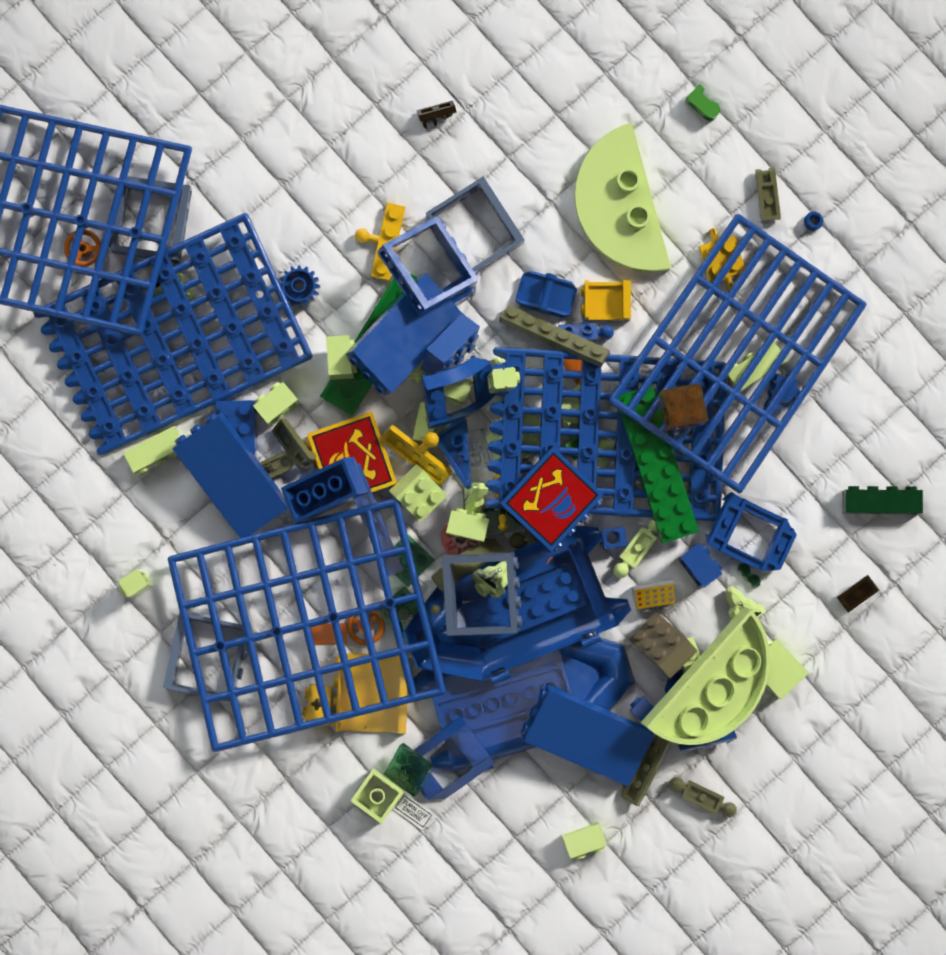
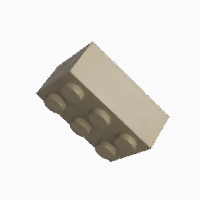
[629,612,698,678]

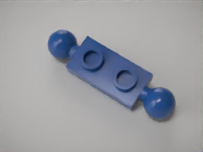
[558,323,614,343]

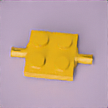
[698,228,745,292]

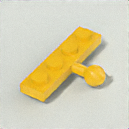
[354,202,405,281]
[380,425,452,486]

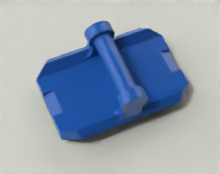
[515,271,577,318]

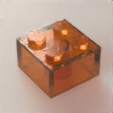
[658,383,709,432]

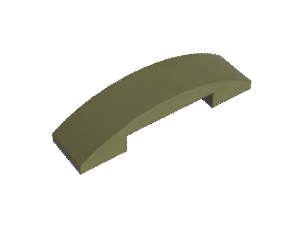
[431,538,506,593]

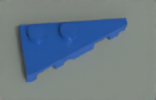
[437,418,472,489]

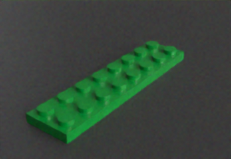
[320,273,417,417]
[618,385,699,544]

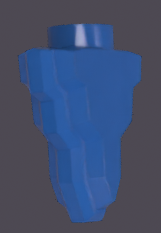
[763,373,800,416]

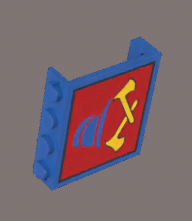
[498,447,604,552]

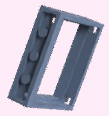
[108,176,192,263]
[425,176,525,277]
[442,552,522,636]
[163,612,248,702]

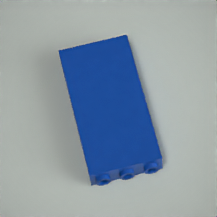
[345,273,462,396]
[172,412,288,538]
[521,684,654,786]

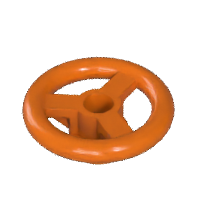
[64,230,101,267]
[347,611,385,645]

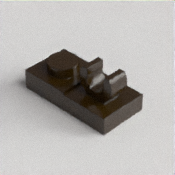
[416,100,457,129]
[836,574,880,613]

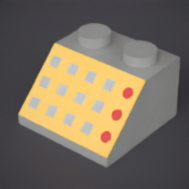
[632,580,675,613]

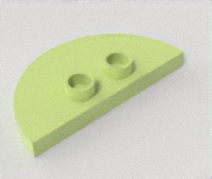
[574,122,671,273]
[641,607,770,745]

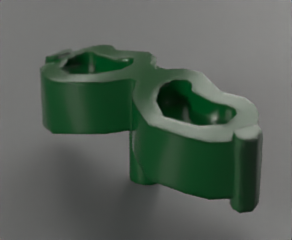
[737,563,761,587]

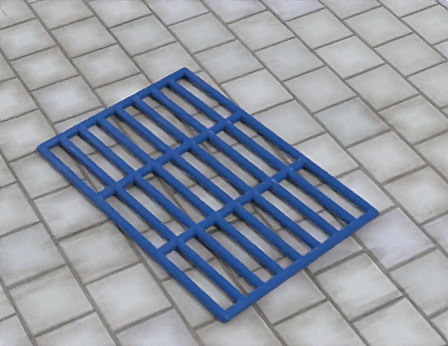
[608,214,867,493]

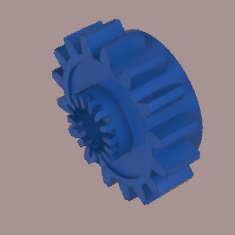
[279,265,321,308]

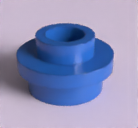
[804,211,823,231]

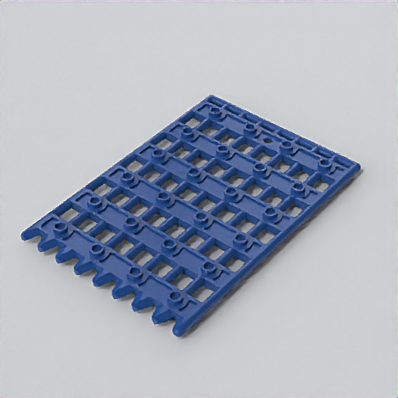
[33,213,313,456]
[485,347,726,521]

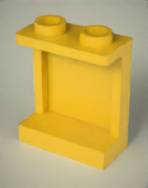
[580,280,631,321]

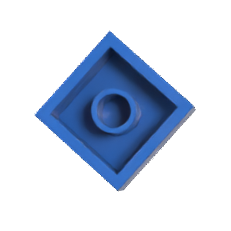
[677,543,722,589]

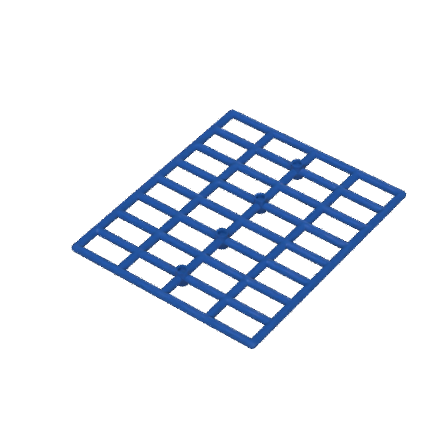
[0,105,192,336]
[167,498,446,752]

